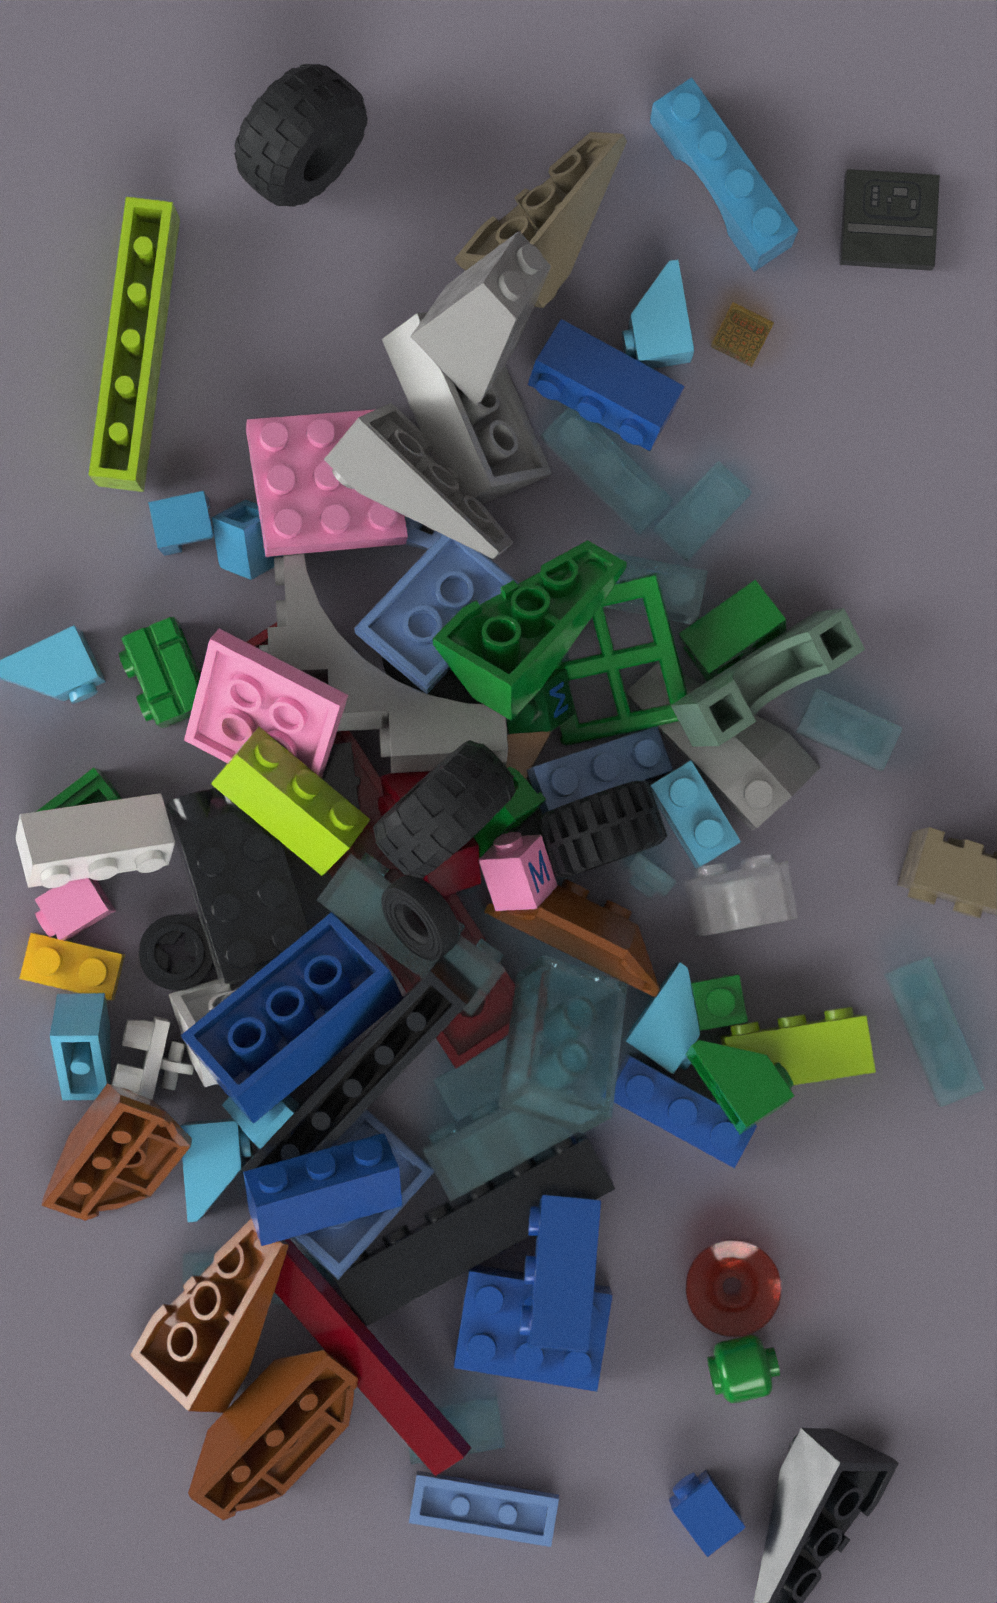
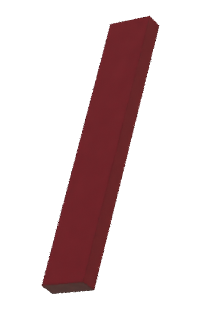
[274,1239,472,1476]

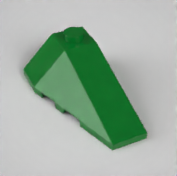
[433,540,627,721]

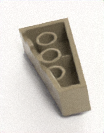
[897,827,997,919]

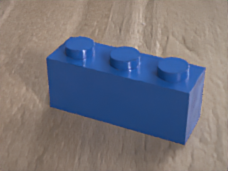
[527,319,685,451]
[605,1054,757,1169]
[243,1133,402,1246]
[519,1195,601,1353]

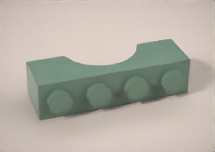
[671,608,865,747]

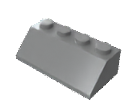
[382,312,552,504]

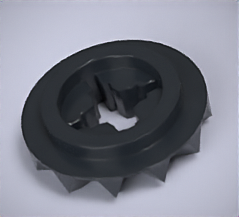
[139,914,213,990]

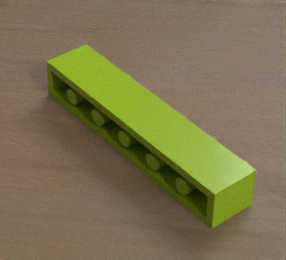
[88,196,180,492]

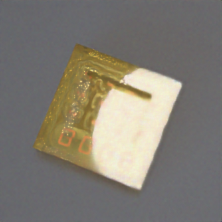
[711,302,774,367]

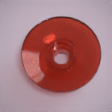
[685,1239,782,1337]

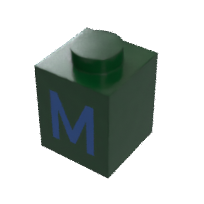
[506,669,575,734]

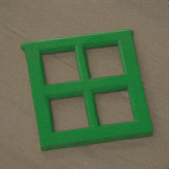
[555,573,688,746]

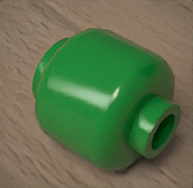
[707,1335,780,1403]

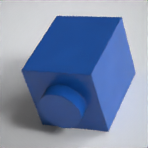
[669,1470,746,1557]

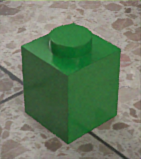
[691,974,748,1031]

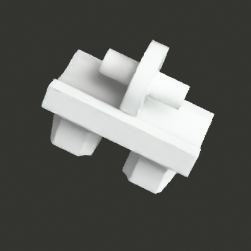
[112,1016,194,1100]

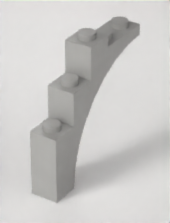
[259,553,508,773]

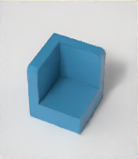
[148,491,214,556]
[211,499,283,580]

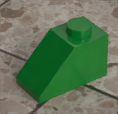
[685,1040,795,1135]

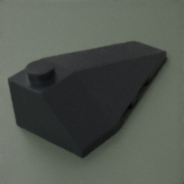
[753,1428,899,1603]

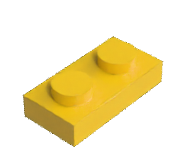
[19,933,125,1001]

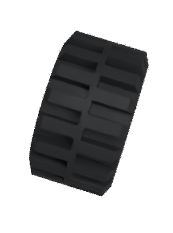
[536,781,668,878]

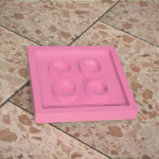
[246,409,408,557]
[184,628,348,779]

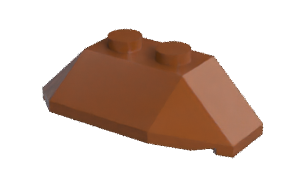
[484,879,660,998]
[41,1083,192,1221]
[188,1350,358,1521]

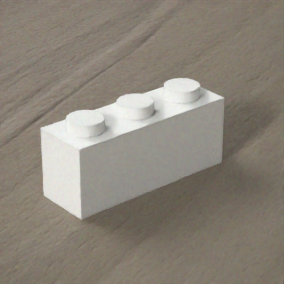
[15,793,175,888]

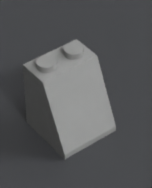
[410,231,551,405]

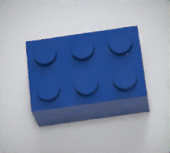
[454,1265,613,1392]

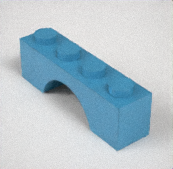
[650,77,799,272]

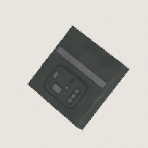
[840,169,940,271]

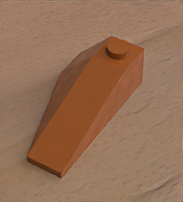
[130,1218,289,1413]

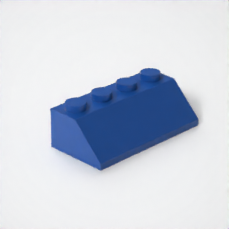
[180,912,403,1124]

